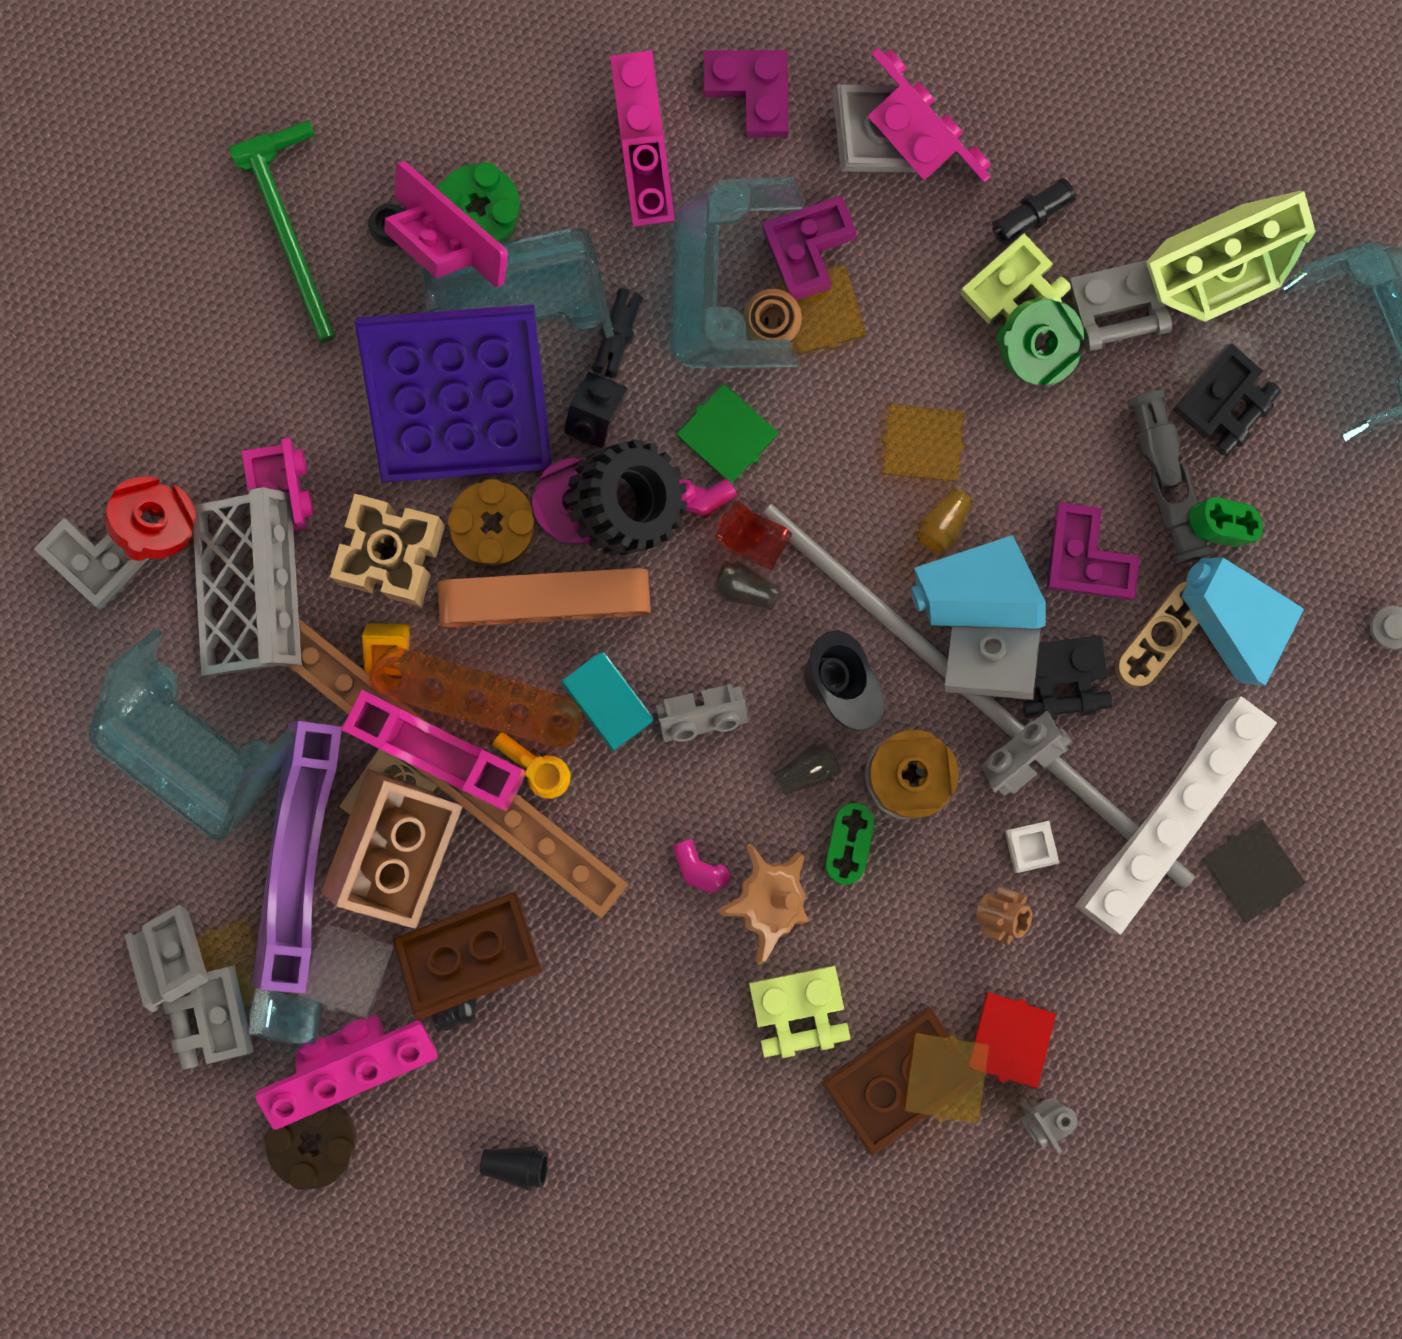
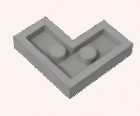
[34,518,149,609]

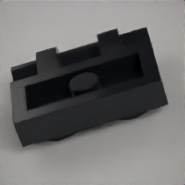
[1173,343,1281,457]
[1023,635,1112,720]

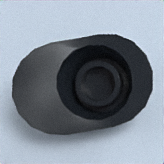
[804,630,885,731]

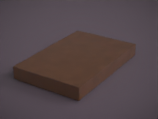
[393,891,543,1020]
[821,1006,980,1157]

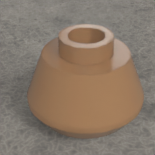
[743,289,802,348]

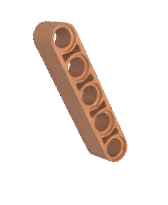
[437,568,651,627]

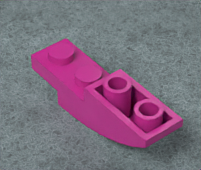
[610,51,675,227]

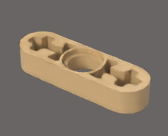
[1115,581,1199,688]

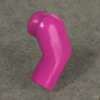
[679,478,737,515]
[672,839,730,893]

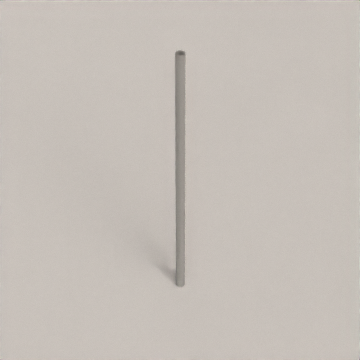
[760,504,1195,889]

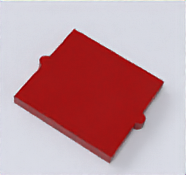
[967,992,1056,1089]

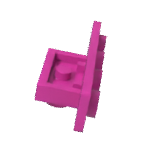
[868,47,991,183]
[384,161,508,287]
[256,1015,438,1130]

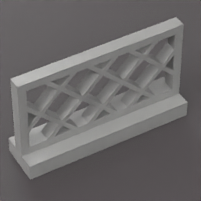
[193,487,302,676]

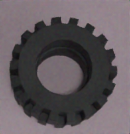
[566,440,687,555]

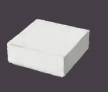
[1005,821,1059,873]

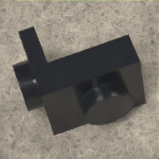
[564,371,628,448]

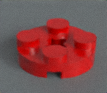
[104,476,196,561]

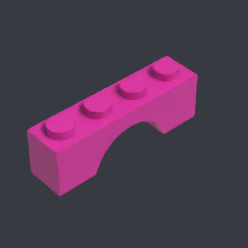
[341,690,527,812]

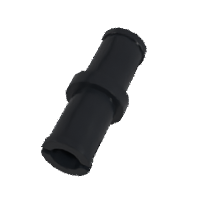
[991,178,1076,245]
[591,288,643,378]

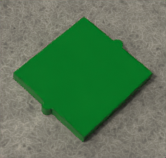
[676,384,779,484]

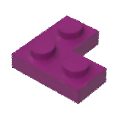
[704,50,788,138]
[762,196,856,301]
[1046,502,1140,601]

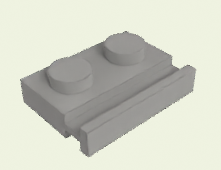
[124,904,209,1013]

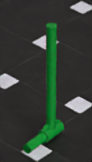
[229,120,335,343]

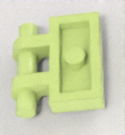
[960,234,1071,324]
[749,965,850,1059]

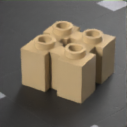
[330,493,445,607]

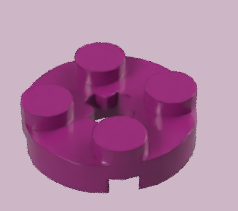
[532,458,619,545]

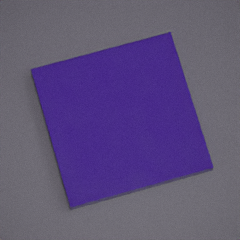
[355,304,552,483]

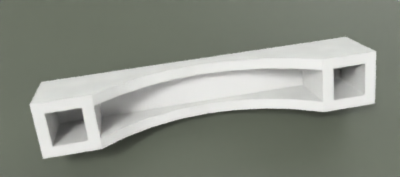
[1074,696,1277,935]

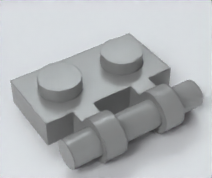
[162,965,254,1070]

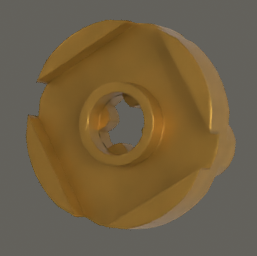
[448,479,535,566]
[869,730,959,818]

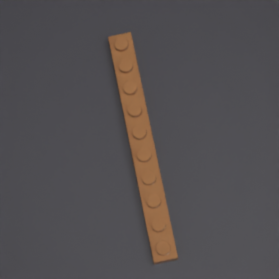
[290,618,629,919]

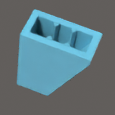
[910,535,1046,629]
[1181,557,1304,686]

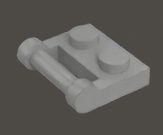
[1068,260,1172,352]

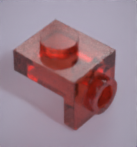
[715,501,792,571]

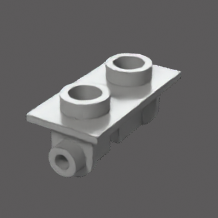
[656,684,748,742]
[981,711,1072,796]
[1019,1098,1078,1154]

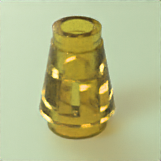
[916,488,973,554]

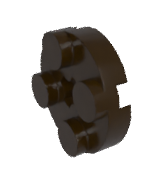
[265,1104,357,1190]

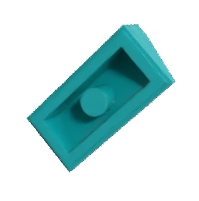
[560,652,653,752]

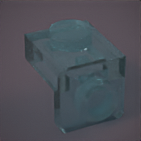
[248,989,322,1044]

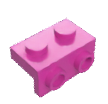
[241,438,314,532]

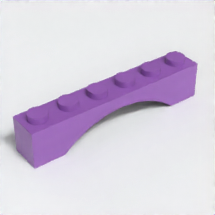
[251,721,342,994]

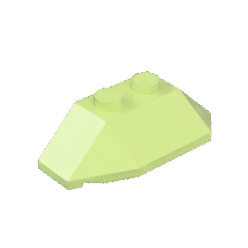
[1146,191,1316,322]

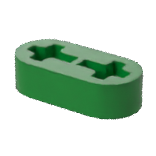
[1189,497,1263,547]
[825,803,874,885]

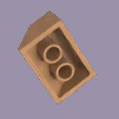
[321,769,463,929]

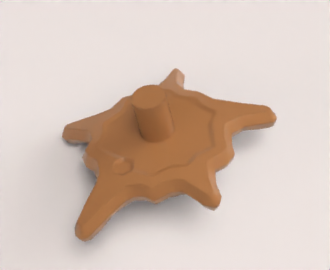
[718,843,809,965]

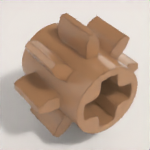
[977,886,1032,945]

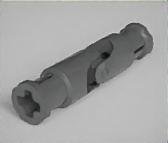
[1127,390,1214,565]

